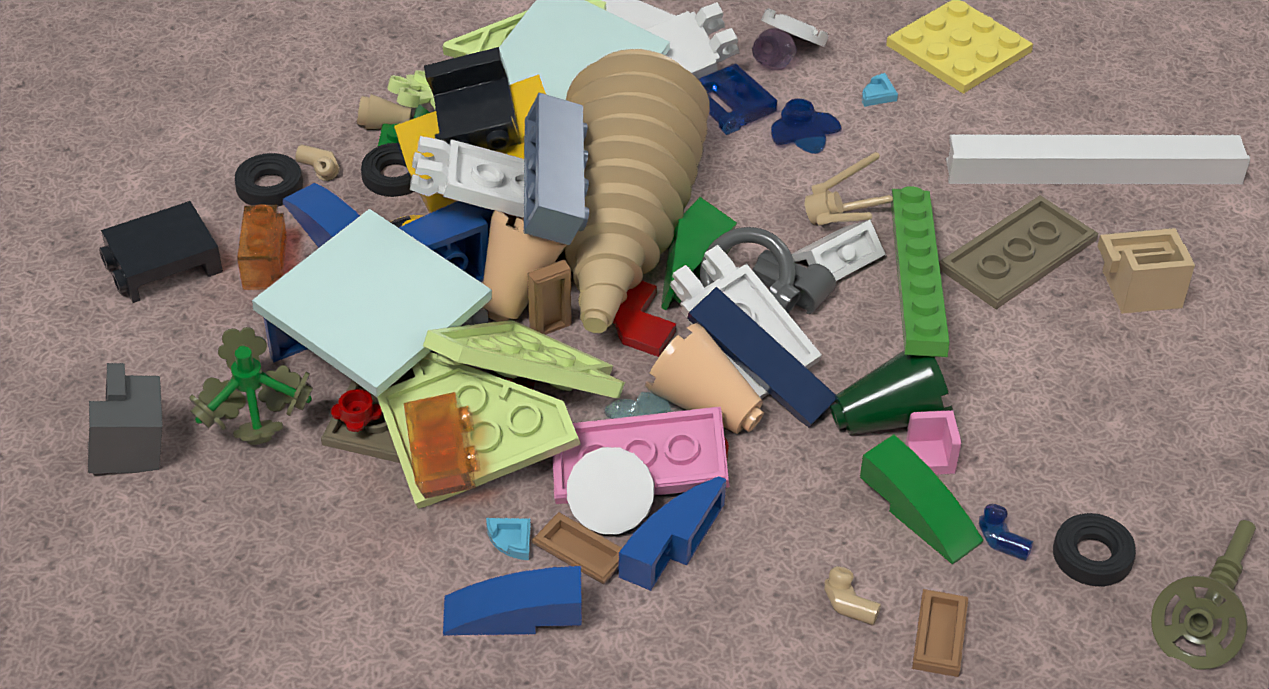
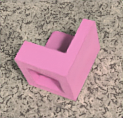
[906,410,961,474]

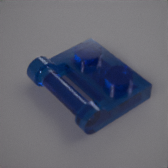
[698,63,778,135]

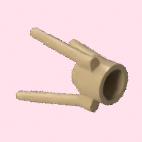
[805,152,893,226]

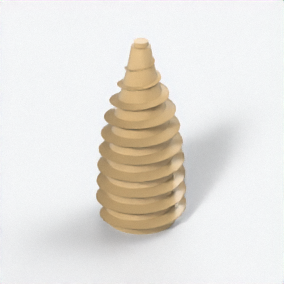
[564,49,710,333]

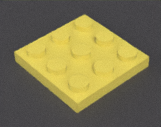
[886,0,1033,94]

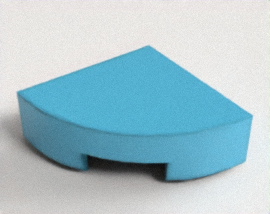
[862,73,898,107]
[486,518,531,560]

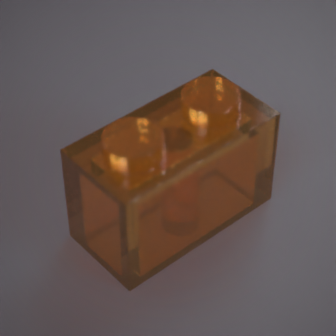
[404,392,481,499]

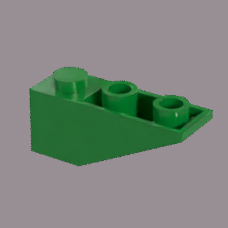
[661,197,737,310]

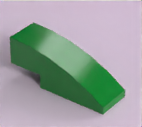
[860,434,984,565]

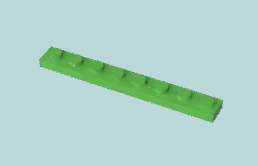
[891,186,950,357]

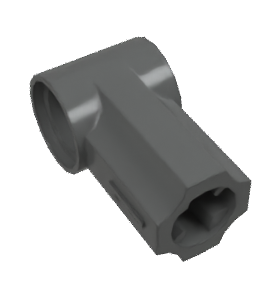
[752,249,836,314]

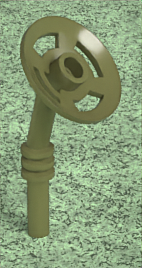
[1151,520,1256,669]

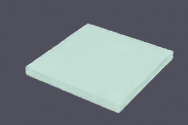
[499,0,670,100]
[252,209,492,397]

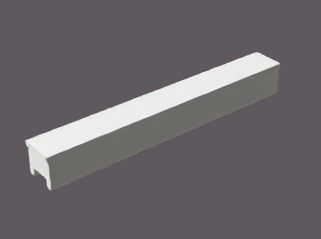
[946,135,1250,184]

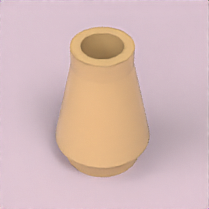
[357,94,411,130]

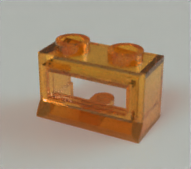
[237,204,287,290]

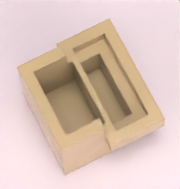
[1098,228,1195,314]

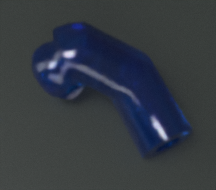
[979,504,1034,561]

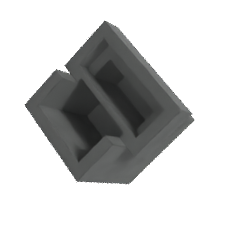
[88,363,162,473]

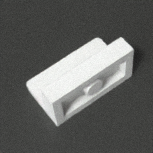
[792,220,886,281]

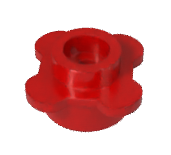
[331,389,382,432]

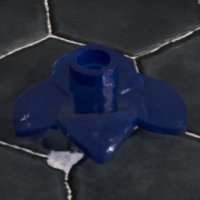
[771,98,842,154]

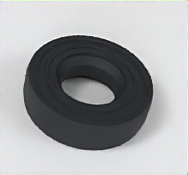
[361,143,415,197]
[234,153,303,208]
[1053,513,1136,587]

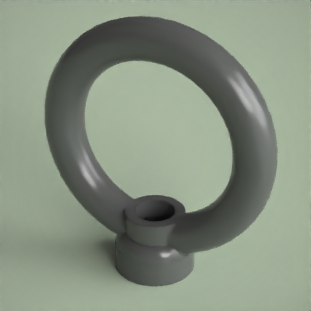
[700,227,801,313]

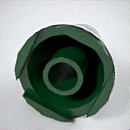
[830,350,953,435]

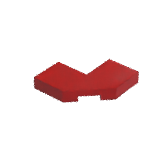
[613,281,676,357]

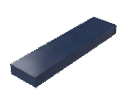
[687,287,836,428]

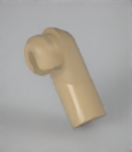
[296,145,340,181]
[824,567,881,626]

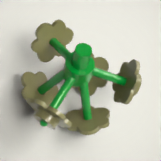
[189,327,313,444]

